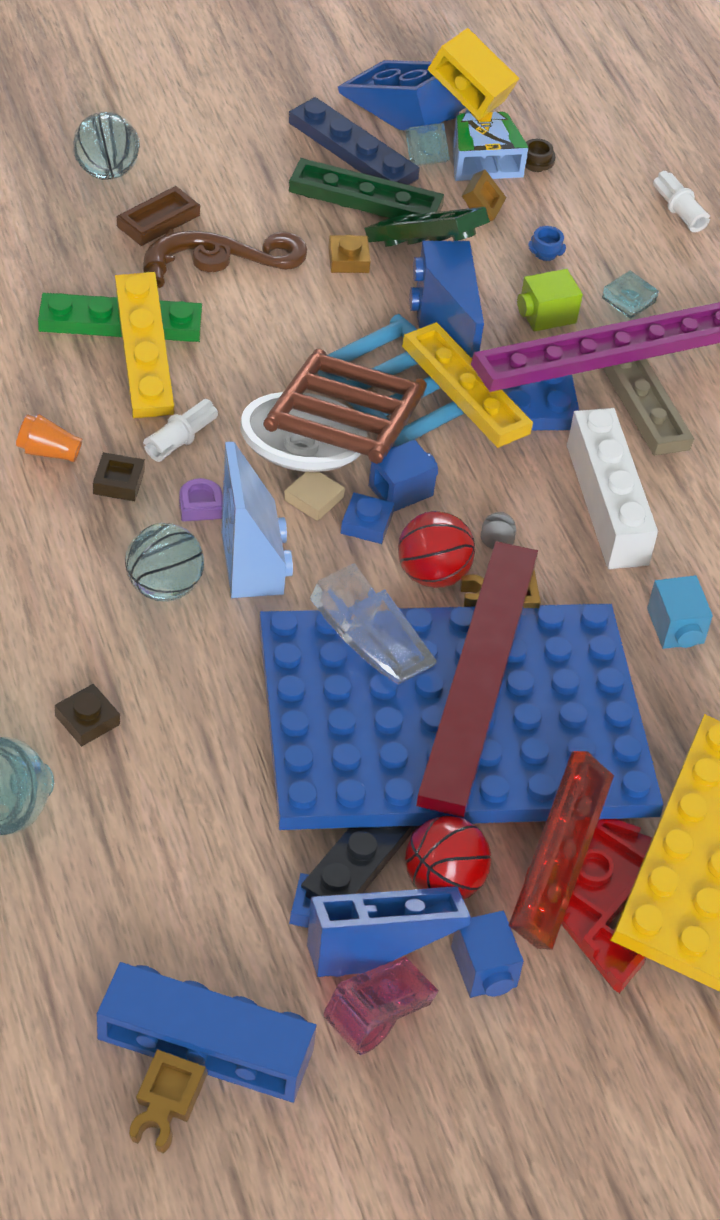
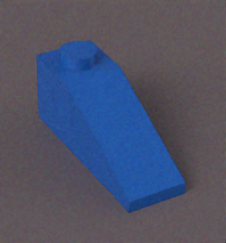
[307,886,471,977]

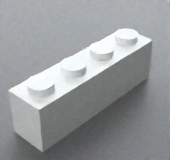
[567,408,658,569]

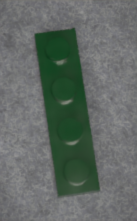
[289,158,444,218]
[364,207,490,247]

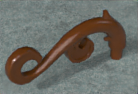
[143,229,307,288]

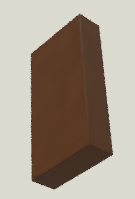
[117,186,200,246]

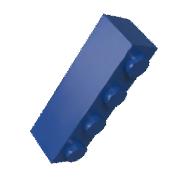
[97,962,317,1103]

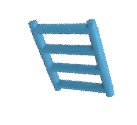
[317,314,464,446]

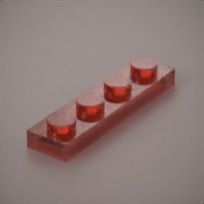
[508,751,614,950]

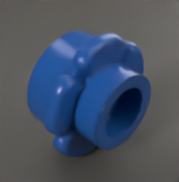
[528,226,566,261]

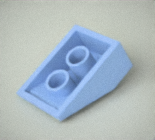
[221,442,293,598]

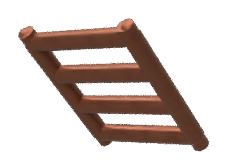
[263,349,427,464]

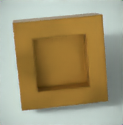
[462,169,507,221]
[328,235,371,273]

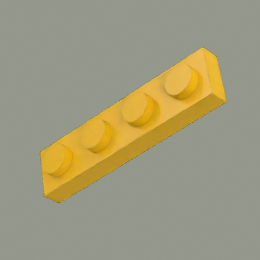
[115,272,174,419]
[402,322,533,448]

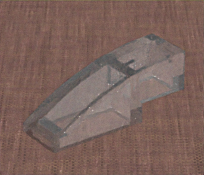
[310,563,437,685]

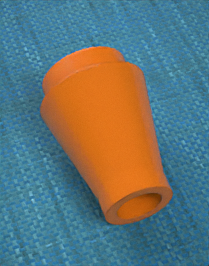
[16,414,83,462]

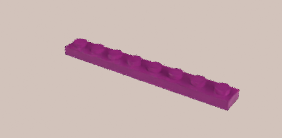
[471,302,720,392]

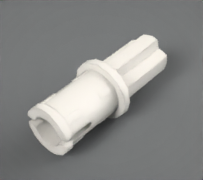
[653,171,710,232]
[143,399,218,462]

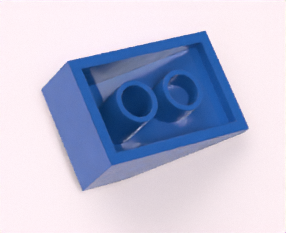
[337,60,466,135]
[409,241,484,358]

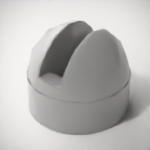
[481,512,516,549]

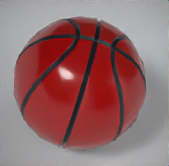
[398,511,475,588]
[405,815,491,899]

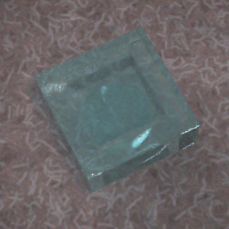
[405,123,450,166]
[602,270,659,319]

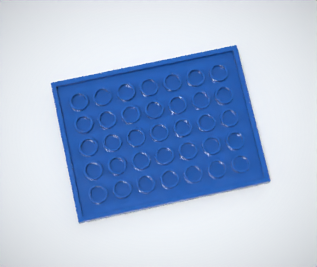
[259,604,664,830]

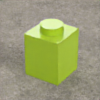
[517,269,583,332]

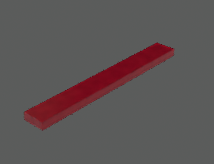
[416,541,538,817]

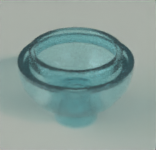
[0,737,54,835]

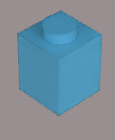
[647,575,713,649]

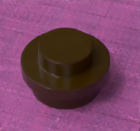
[525,138,556,172]

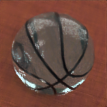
[73,112,140,180]
[125,523,204,602]

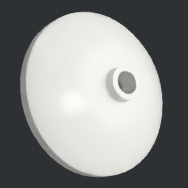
[240,392,367,472]

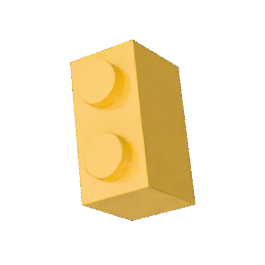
[427,28,520,120]

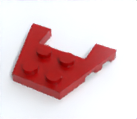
[525,819,653,994]

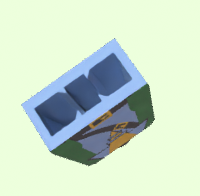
[453,109,528,181]

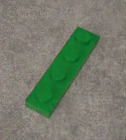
[38,292,202,342]

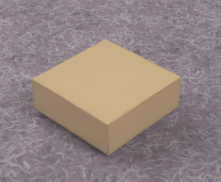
[284,472,345,521]

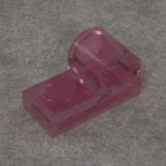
[323,956,439,1055]

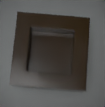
[93,452,145,502]
[55,684,120,747]

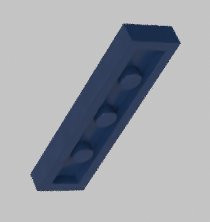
[289,97,420,185]

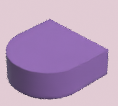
[179,478,223,521]

